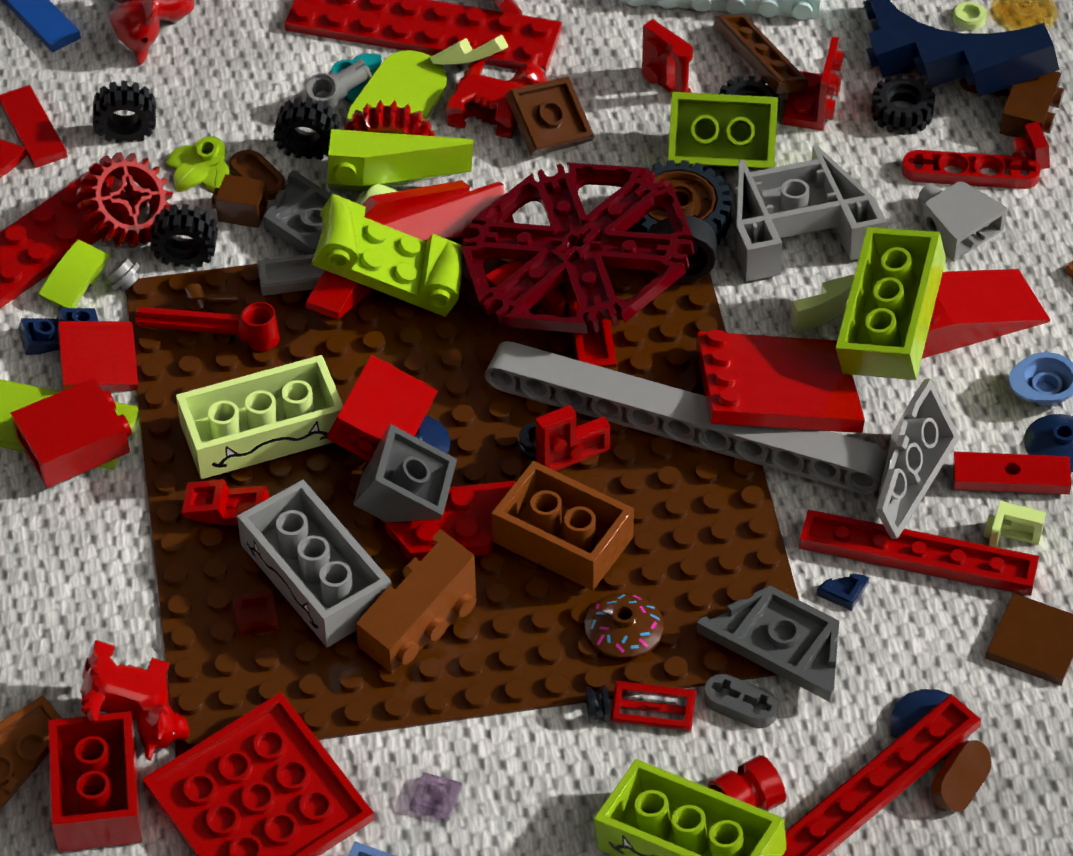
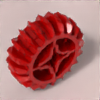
[344,100,435,185]
[77,152,173,248]

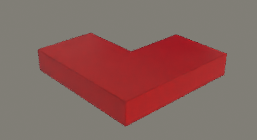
[535,405,610,471]

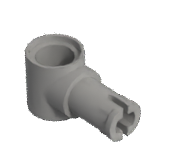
[306,58,372,111]

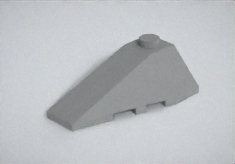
[876,379,960,539]

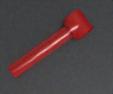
[135,302,280,351]

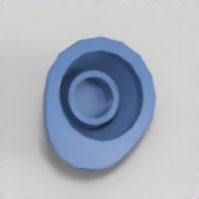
[1008,352,1073,407]

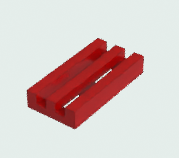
[610,681,696,732]

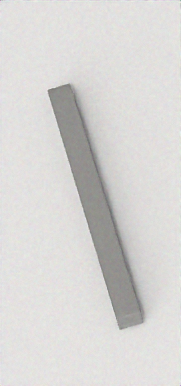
[484,341,887,494]

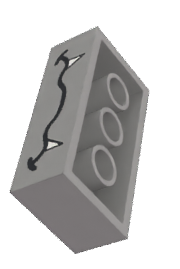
[237,479,392,647]

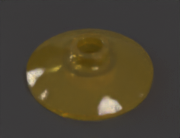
[991,0,1058,31]

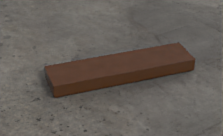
[713,14,809,94]

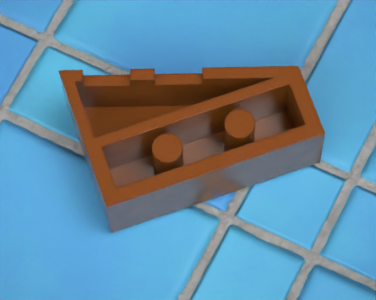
[356,529,476,674]

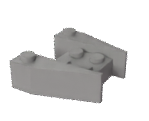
[736,145,887,282]

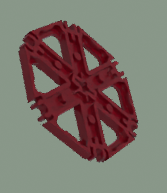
[461,162,695,334]

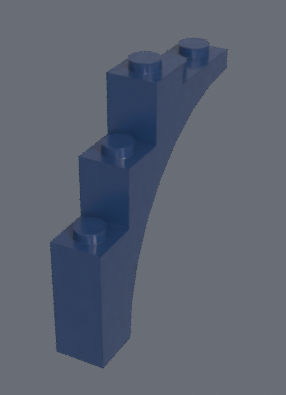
[863,0,1060,97]

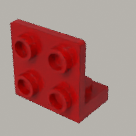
[782,36,844,131]

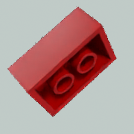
[48,711,142,852]

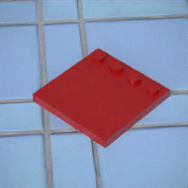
[696,330,865,433]
[143,692,375,856]

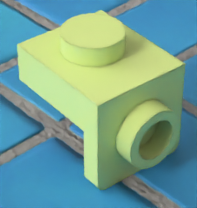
[983,501,1046,547]

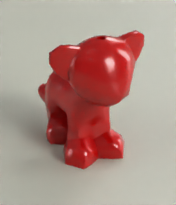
[109,0,194,66]

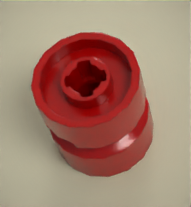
[708,755,786,812]

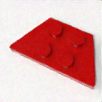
[381,481,516,562]

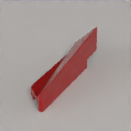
[362,180,515,240]

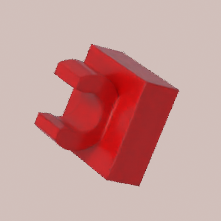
[1011,121,1050,169]

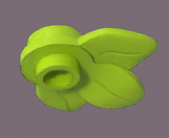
[165,136,230,192]

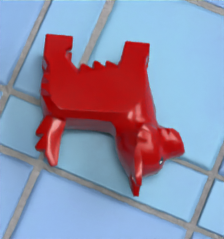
[446,53,548,139]
[80,640,189,761]

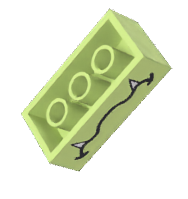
[176,355,343,479]

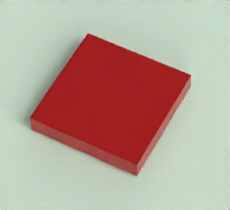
[57,321,138,391]

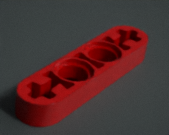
[902,150,1041,189]

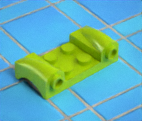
[311,193,464,317]

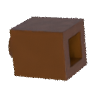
[212,174,269,228]

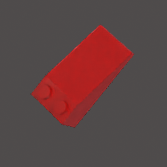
[922,269,1050,359]

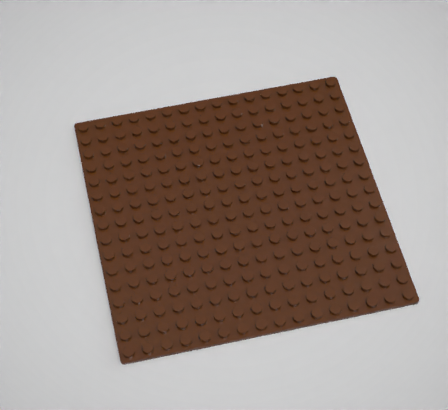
[126,230,799,757]

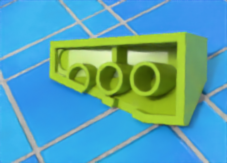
[327,129,474,191]

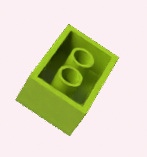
[668,92,778,170]

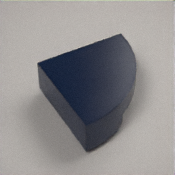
[816,574,870,611]

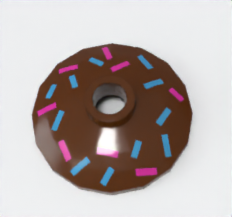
[584,593,664,660]

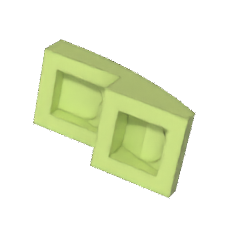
[430,35,509,65]
[791,274,855,333]

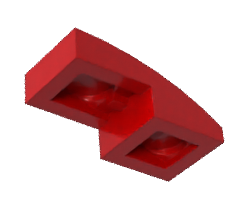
[182,479,270,526]

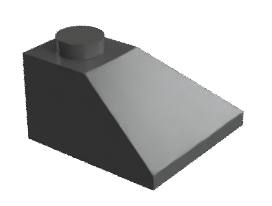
[353,424,457,522]

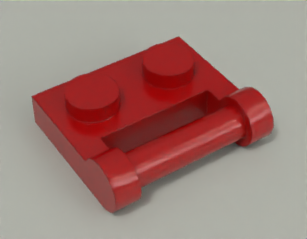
[642,19,693,97]

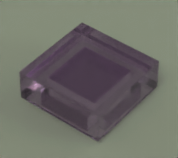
[409,772,462,822]

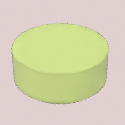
[952,1,987,30]

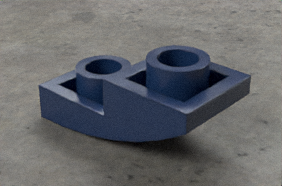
[18,308,99,355]

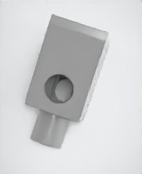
[918,181,1007,261]

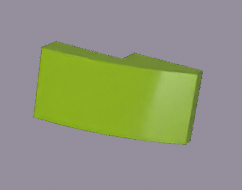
[38,239,111,308]

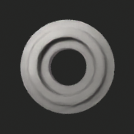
[106,258,140,291]

